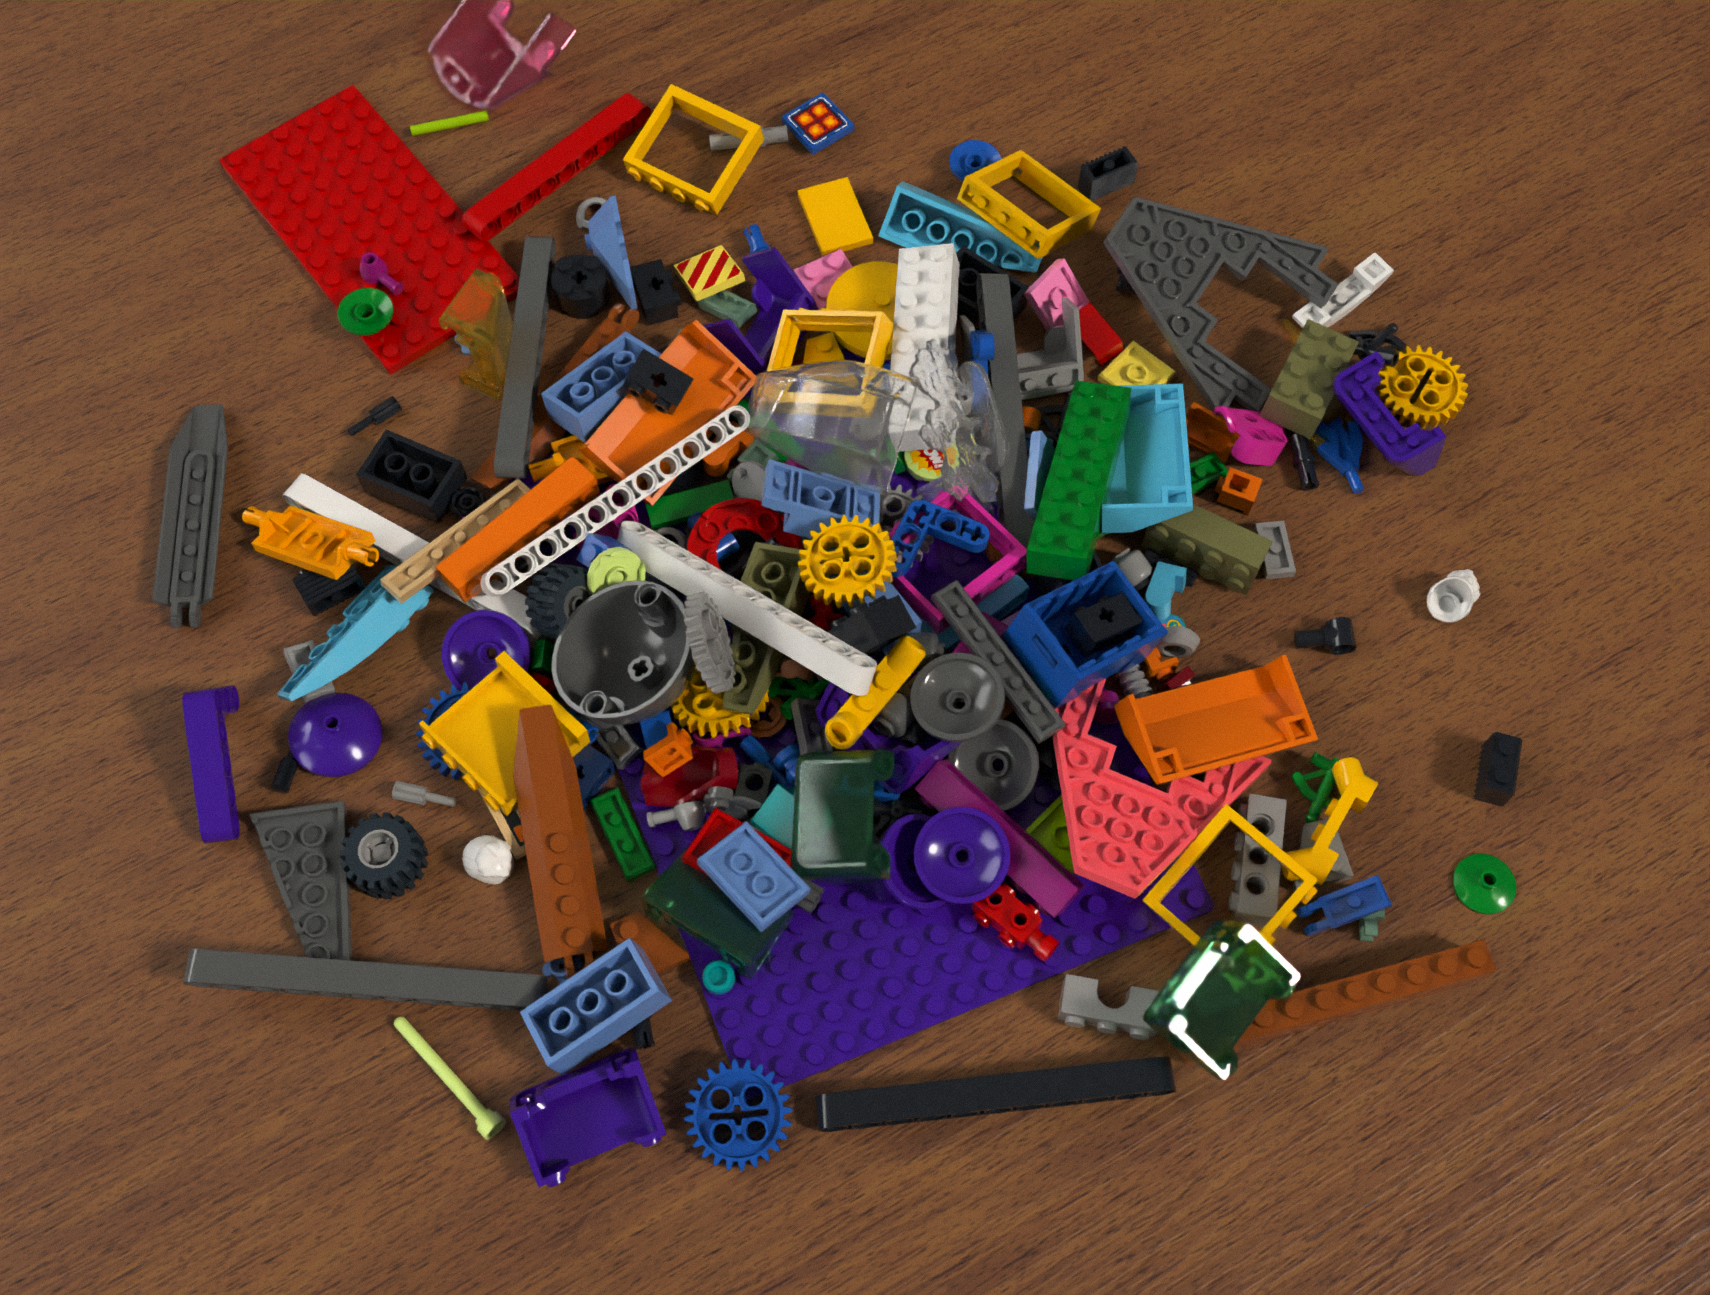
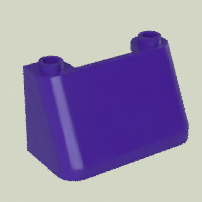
[1333,351,1446,476]
[816,651,961,795]
[510,1048,666,1188]

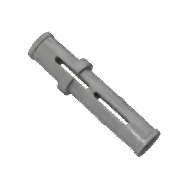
[709,125,788,152]

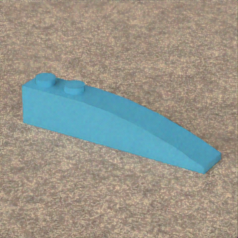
[878,181,1043,273]
[277,565,434,701]

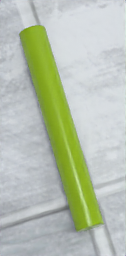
[410,110,489,136]

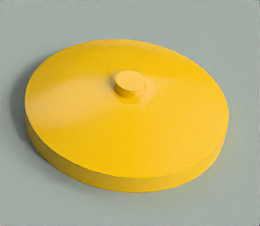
[826,261,898,360]

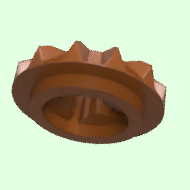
[750,696,787,739]

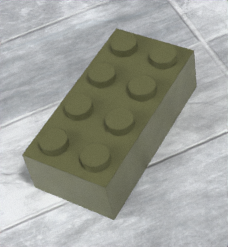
[1259,319,1359,439]
[1141,504,1273,595]

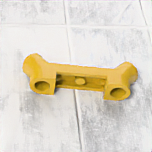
[824,636,926,749]
[1281,757,1379,885]

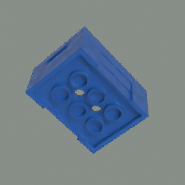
[1002,561,1168,709]

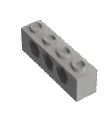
[1228,793,1287,927]

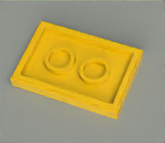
[798,177,873,257]

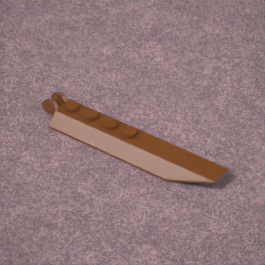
[471,303,642,490]
[513,705,608,980]

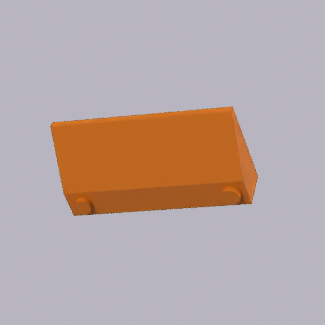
[579,319,759,506]
[1114,655,1318,785]

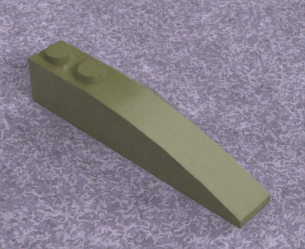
[723,542,811,715]

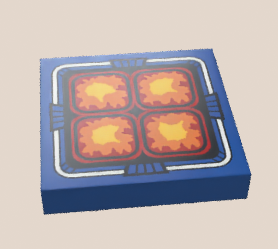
[782,92,854,155]

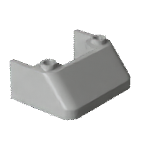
[959,297,1084,400]

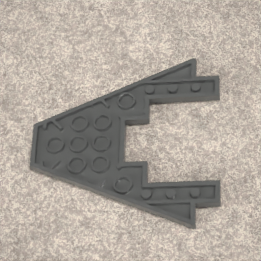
[1103,196,1339,416]

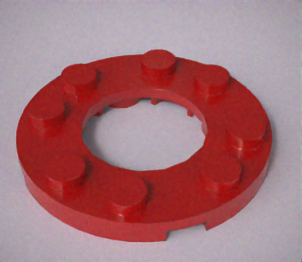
[686,498,803,570]

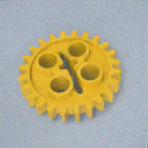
[1375,345,1468,429]
[798,515,897,608]
[671,666,769,738]

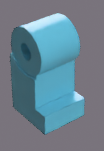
[1145,561,1187,621]

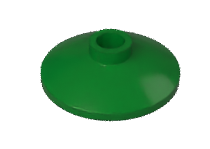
[337,288,394,336]
[1452,854,1516,915]

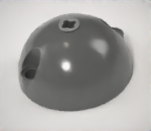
[552,580,695,729]

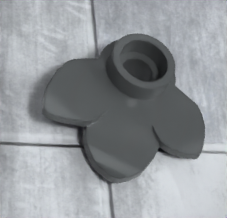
[702,786,763,821]

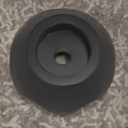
[450,487,486,519]

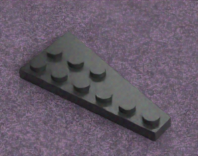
[249,801,353,961]

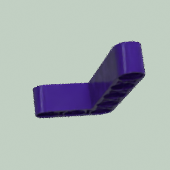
[182,685,240,843]

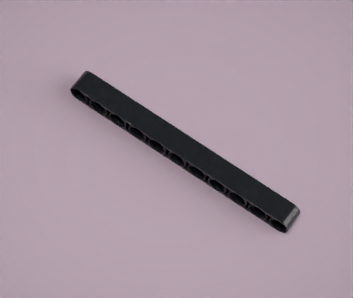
[815,1056,1176,1132]

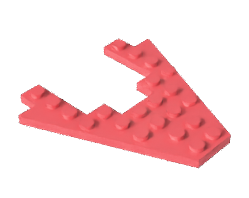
[1046,679,1271,899]

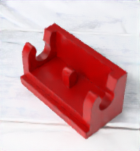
[1079,303,1123,366]

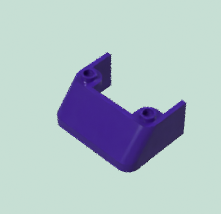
[703,247,817,379]

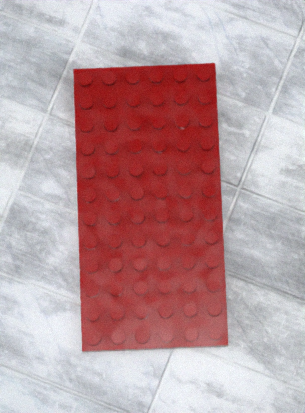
[219,85,520,375]

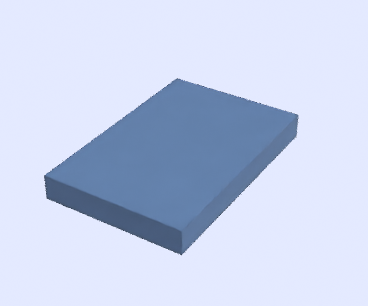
[1024,430,1055,521]
[697,821,811,932]

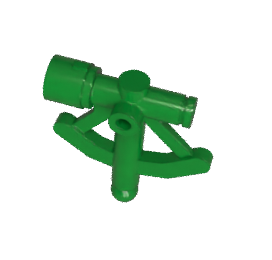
[768,666,830,720]
[1291,752,1370,823]

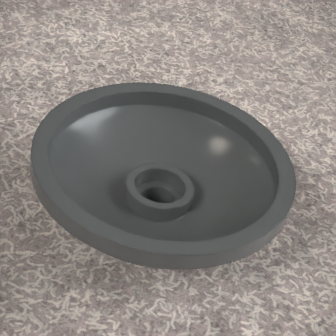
[910,653,1005,742]
[948,719,1039,811]

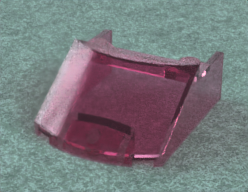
[429,0,576,111]

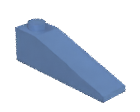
[584,196,637,309]

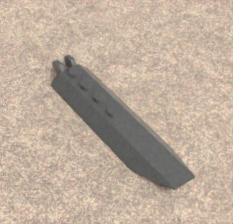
[152,404,228,629]

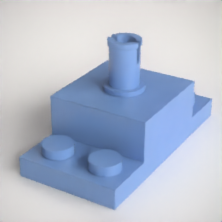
[762,459,880,543]

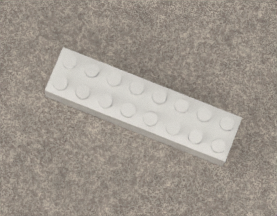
[886,243,960,452]

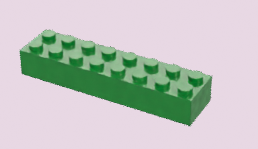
[1027,380,1131,581]

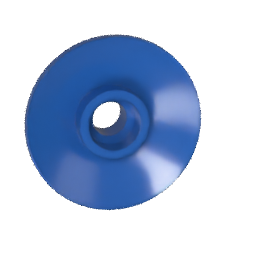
[949,140,1001,181]

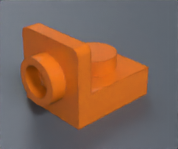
[1140,646,1179,683]
[643,722,693,777]

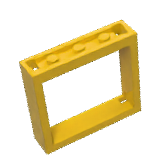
[623,84,764,216]
[957,150,1101,259]
[759,308,894,418]
[1142,804,1318,980]

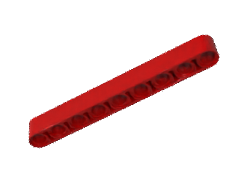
[462,93,651,242]

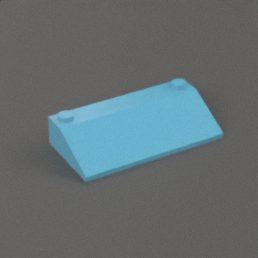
[1101,384,1193,533]

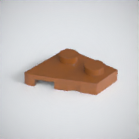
[610,912,691,974]

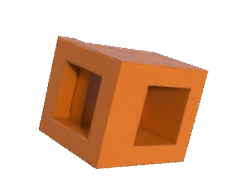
[1214,467,1263,516]

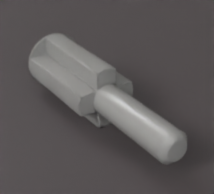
[392,781,457,807]

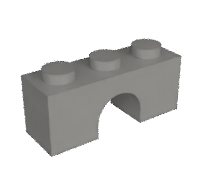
[1057,974,1163,1040]

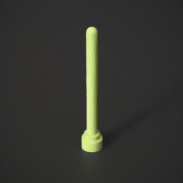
[394,1016,506,1140]

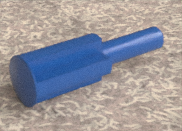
[739,735,789,786]

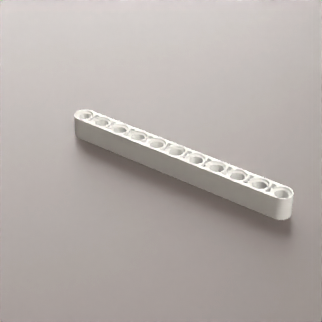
[481,406,750,597]
[282,473,541,641]
[617,521,877,696]

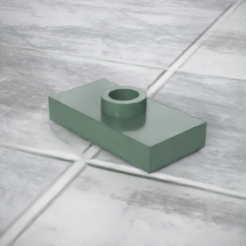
[697,290,757,328]

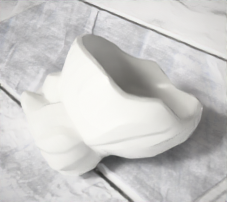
[1427,569,1481,623]
[462,835,514,885]

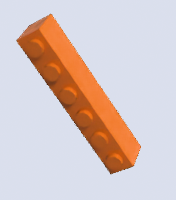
[436,456,600,603]

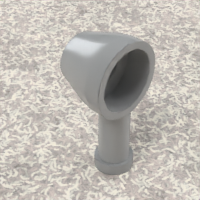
[647,801,706,831]

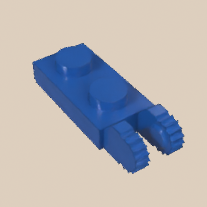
[1296,875,1392,936]

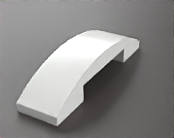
[1292,253,1394,328]

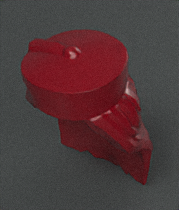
[640,745,740,807]

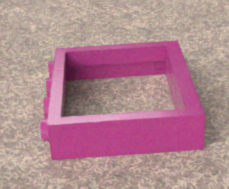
[872,483,1027,635]

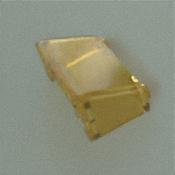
[439,269,513,401]

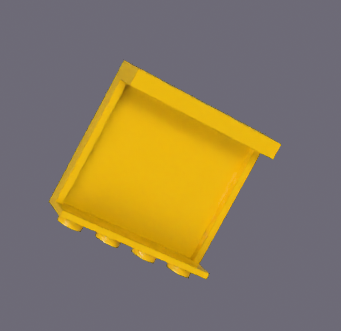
[419,651,590,816]

